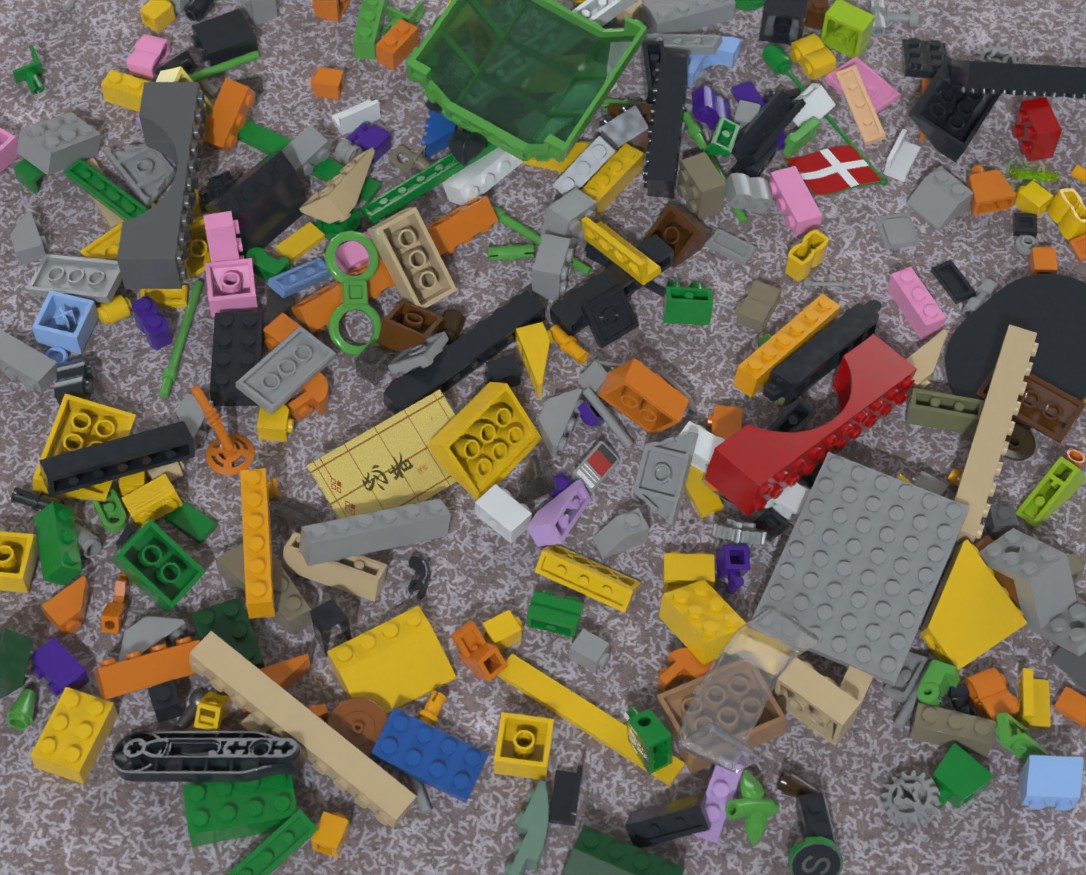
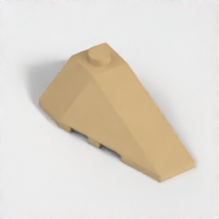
[299,148,375,224]

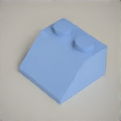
[1018,755,1084,811]

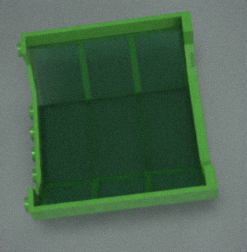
[407,0,647,162]

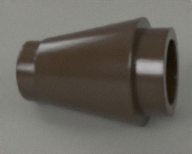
[776,769,818,798]

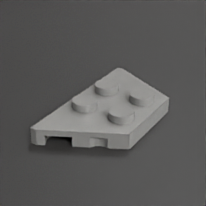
[104,144,176,208]
[633,432,698,526]

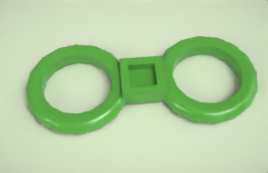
[325,231,382,356]

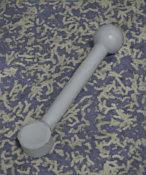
[803,279,851,289]

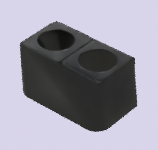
[310,599,352,657]

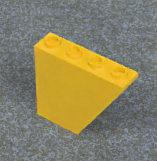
[919,539,1027,670]

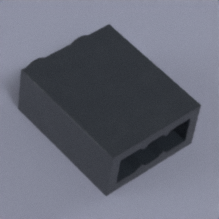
[190,8,258,67]

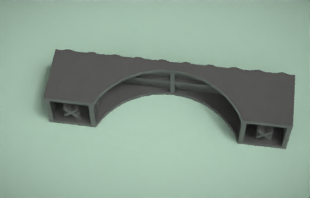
[117,82,208,289]

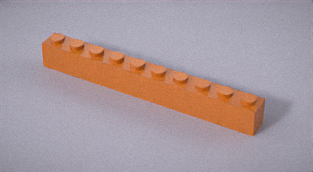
[291,196,499,334]

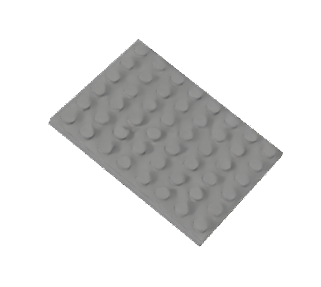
[750,452,970,686]

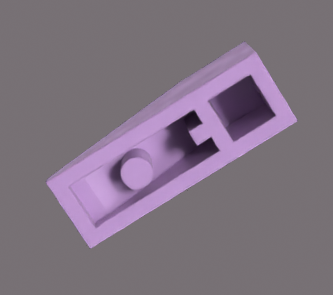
[527,479,591,547]

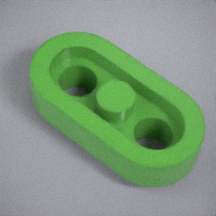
[92,488,127,533]

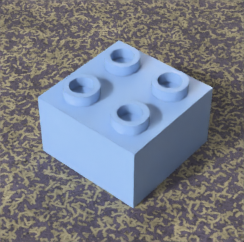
[32,290,99,354]

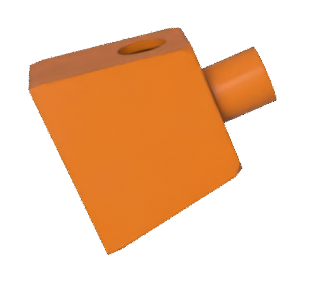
[966,165,1017,216]

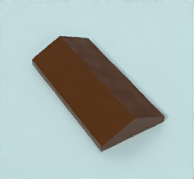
[976,365,1086,443]

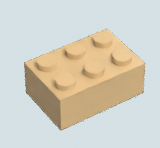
[773,657,861,747]

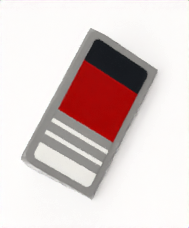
[572,441,620,494]

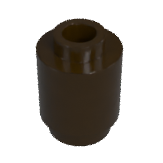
[437,309,466,345]

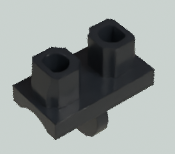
[153,48,197,77]

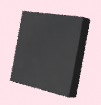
[580,284,639,348]

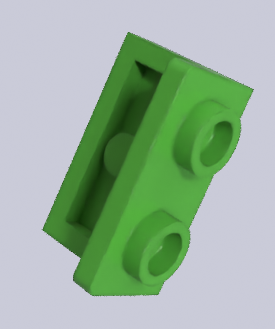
[995,712,1047,762]

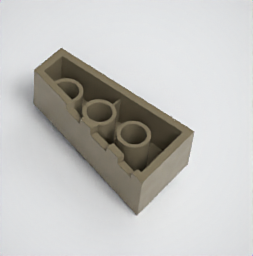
[215,544,312,635]

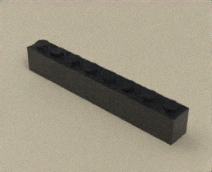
[383,290,546,415]

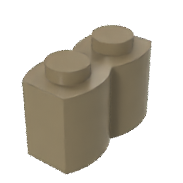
[735,280,782,332]

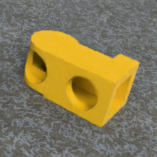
[194,690,233,731]

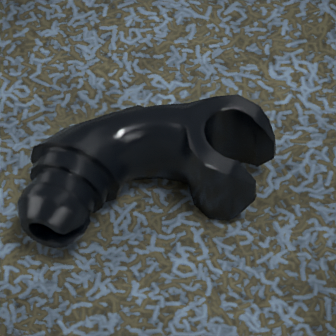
[408,556,431,600]
[947,683,977,717]

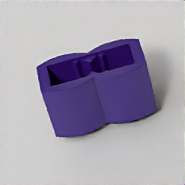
[691,86,731,131]
[131,295,172,350]

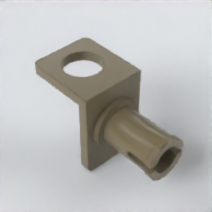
[388,145,432,174]

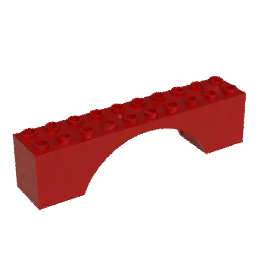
[704,334,917,516]

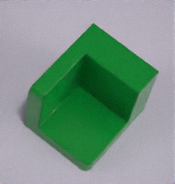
[13,159,45,194]

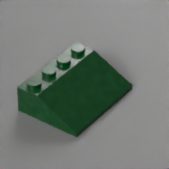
[562,825,685,875]

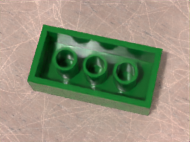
[182,774,298,847]

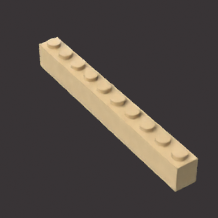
[954,325,1039,544]
[189,631,417,828]

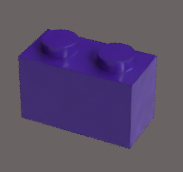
[30,637,90,697]

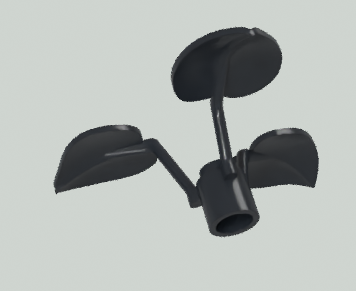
[423,84,525,167]

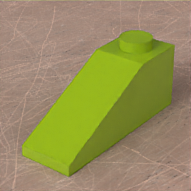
[1016,456,1086,528]

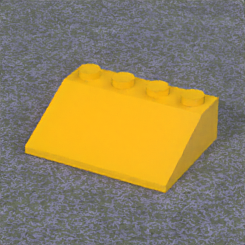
[427,382,542,500]
[33,394,136,501]
[327,605,457,714]

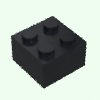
[759,0,809,45]

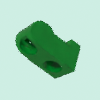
[246,247,291,281]

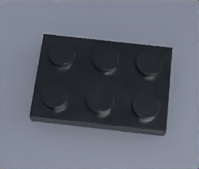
[901,38,947,79]

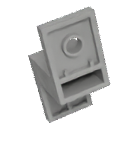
[979,528,1086,656]

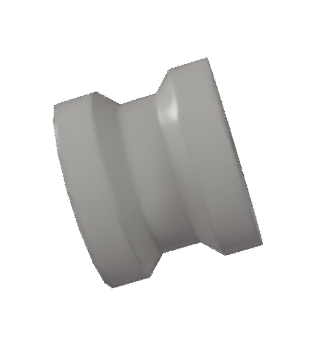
[334,139,362,164]

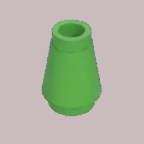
[7,689,37,730]

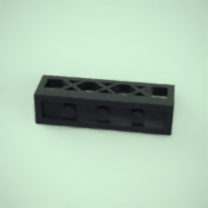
[731,89,806,165]

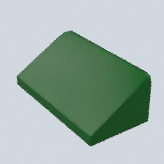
[705,116,740,156]

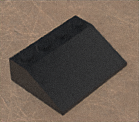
[909,56,1001,163]
[205,150,307,259]

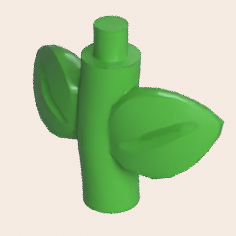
[725,770,779,847]

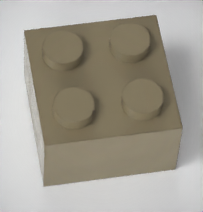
[676,152,726,220]

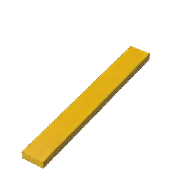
[497,653,685,786]

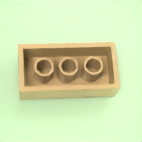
[367,207,457,309]

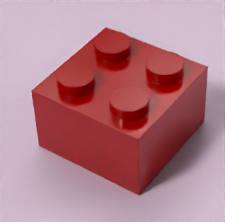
[1012,97,1062,162]

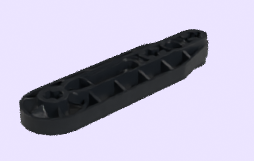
[111,731,305,782]

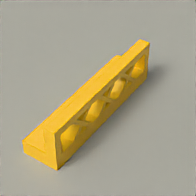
[581,216,661,286]
[534,544,642,613]

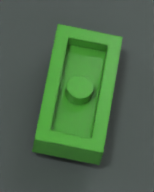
[783,117,820,158]

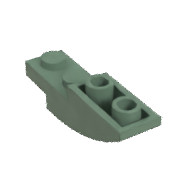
[503,780,549,875]

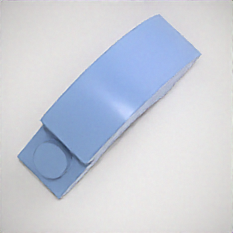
[686,36,742,88]

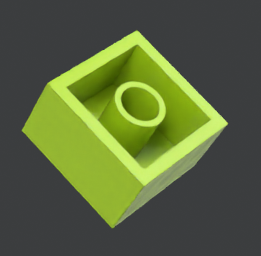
[821,0,875,58]

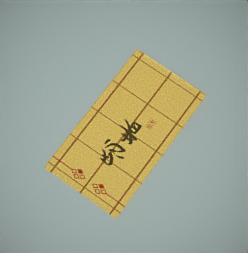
[307,389,457,519]

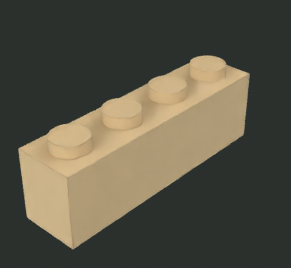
[282,532,387,602]

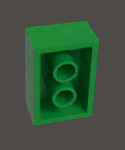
[109,519,206,612]

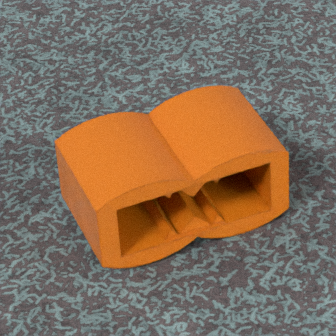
[963,667,1020,725]

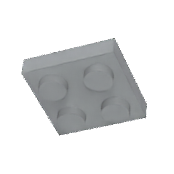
[388,332,449,374]

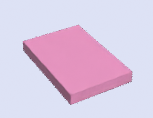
[824,56,901,113]

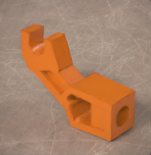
[101,571,131,634]

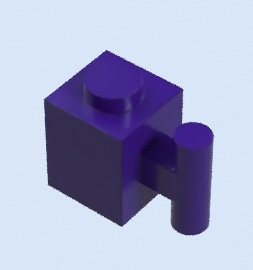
[345,122,391,163]
[715,545,750,594]

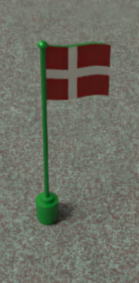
[762,44,888,196]

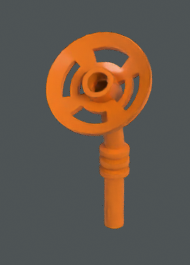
[190,385,255,475]

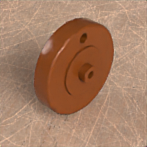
[327,697,388,759]

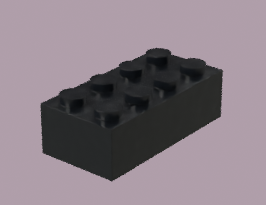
[209,312,265,406]

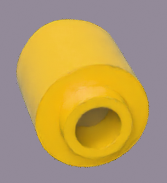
[96,294,132,325]

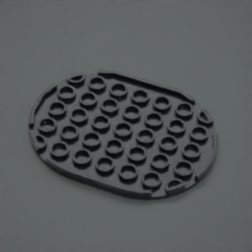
[945,274,1086,429]

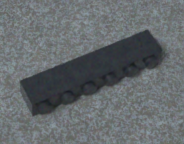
[550,234,674,336]
[39,421,195,497]

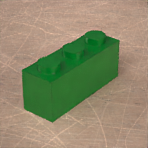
[34,502,83,585]

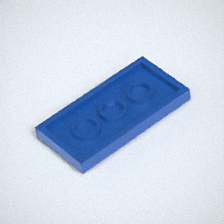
[370,708,489,802]

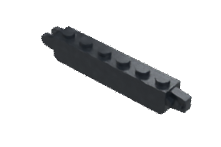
[763,299,882,402]

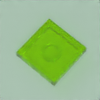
[1005,169,1058,182]

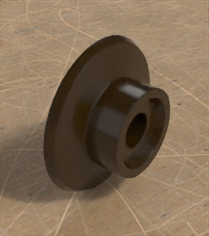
[1003,423,1036,461]

